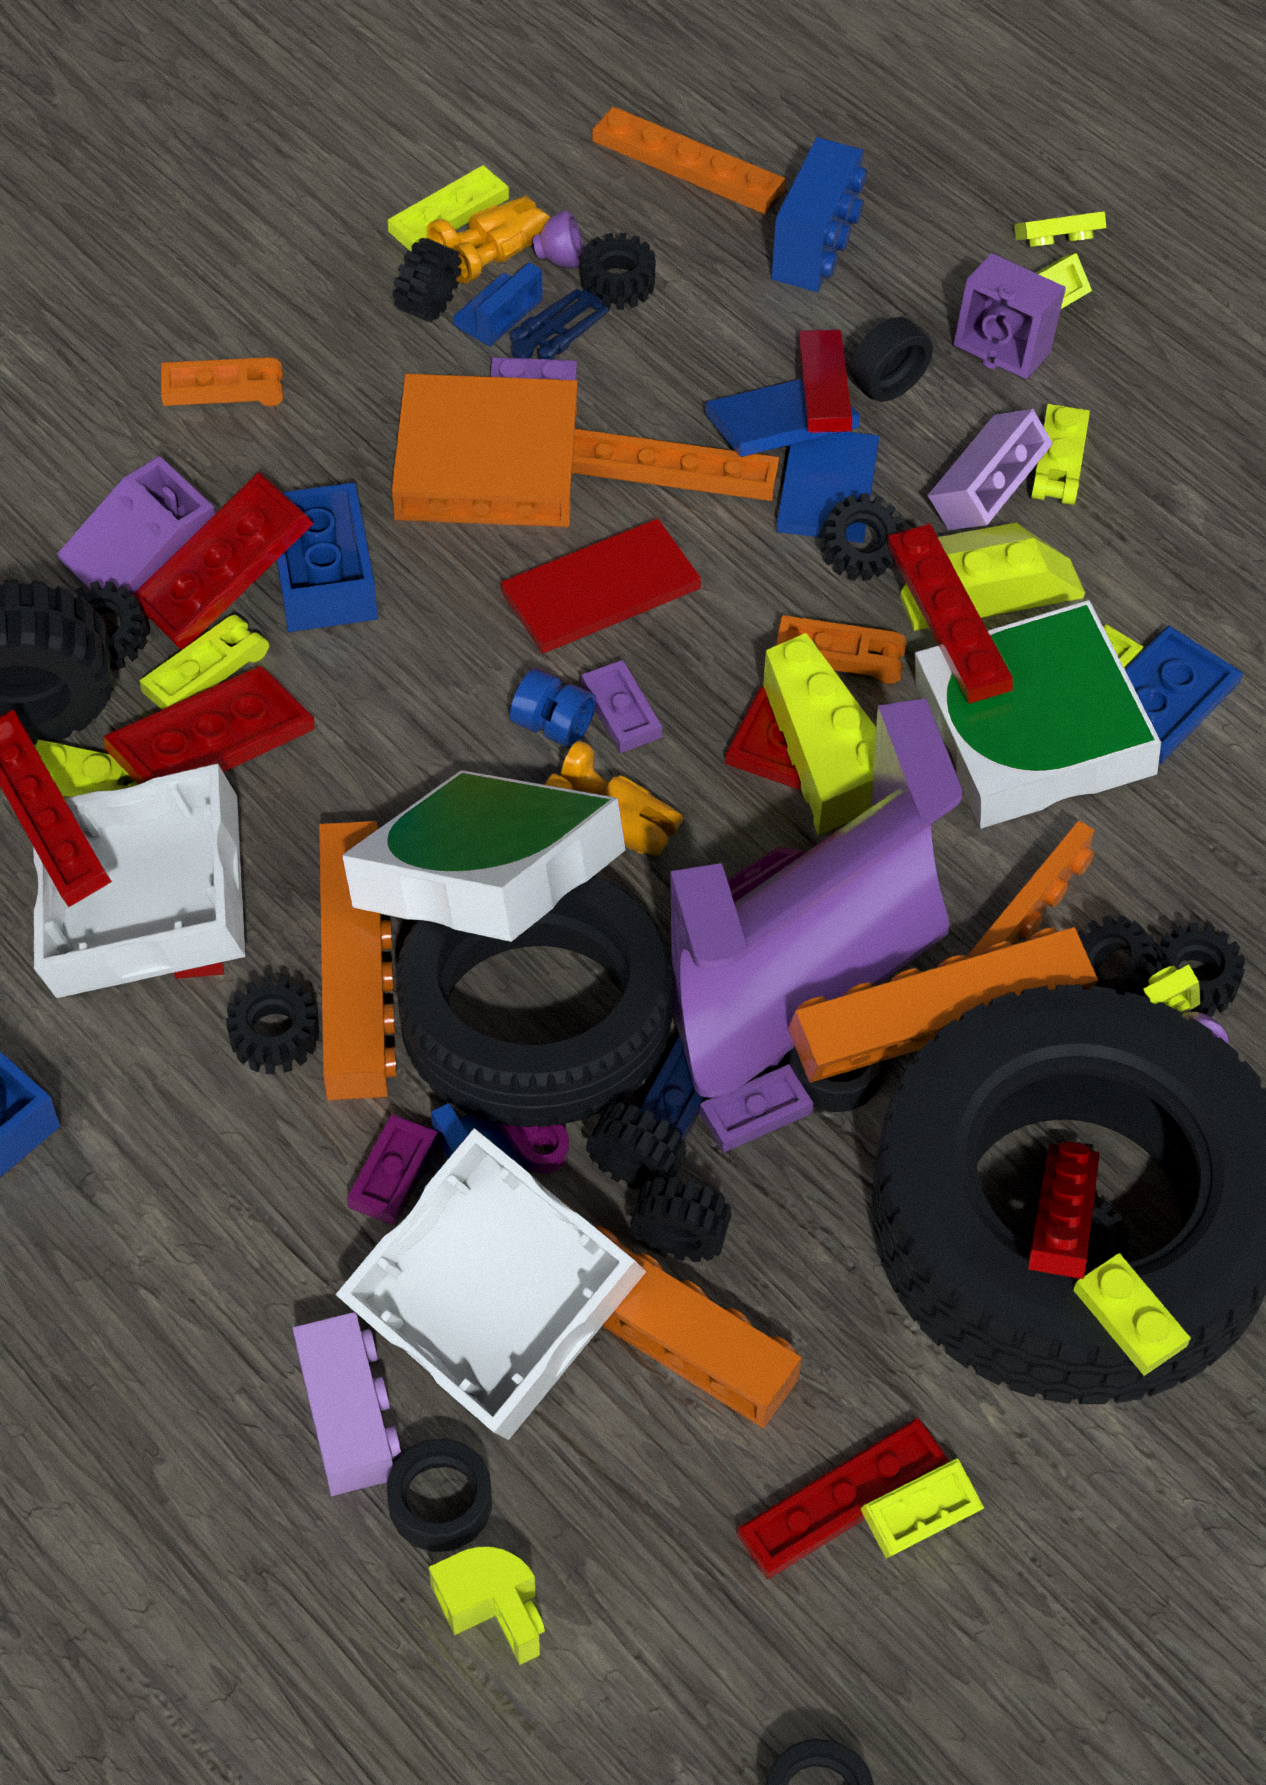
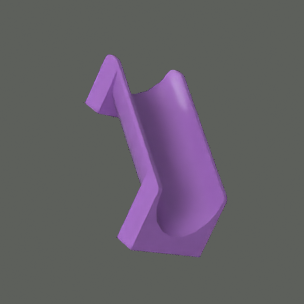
[671,698,962,1098]

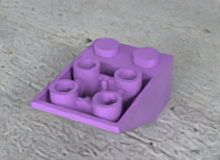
[57,456,215,595]

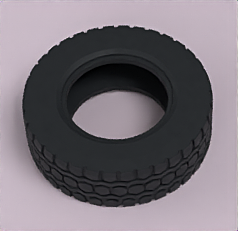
[871,985,1266,1405]

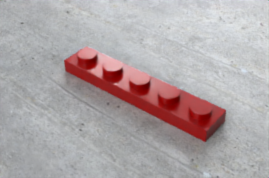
[888,523,1013,704]
[0,710,112,907]
[1028,1142,1100,1279]

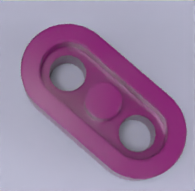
[497,1122,569,1174]

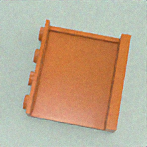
[392,374,578,527]

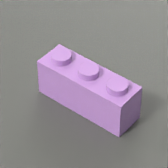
[928,409,1053,530]
[292,1312,401,1496]

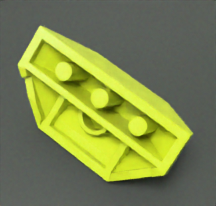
[900,522,1085,631]

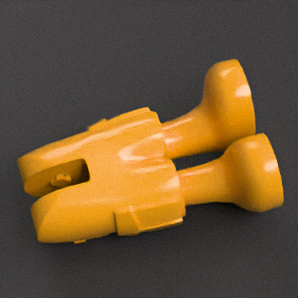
[427,195,551,284]
[544,740,684,856]

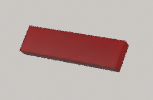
[799,330,852,433]
[737,1418,950,1580]

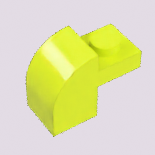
[428,1547,545,1665]

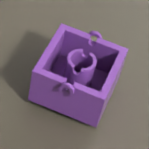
[953,253,1066,380]

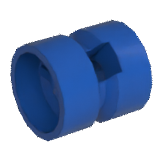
[510,668,596,749]

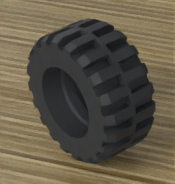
[0,579,111,746]

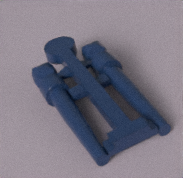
[510,289,609,360]

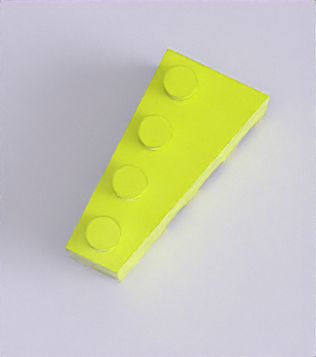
[763,633,876,836]

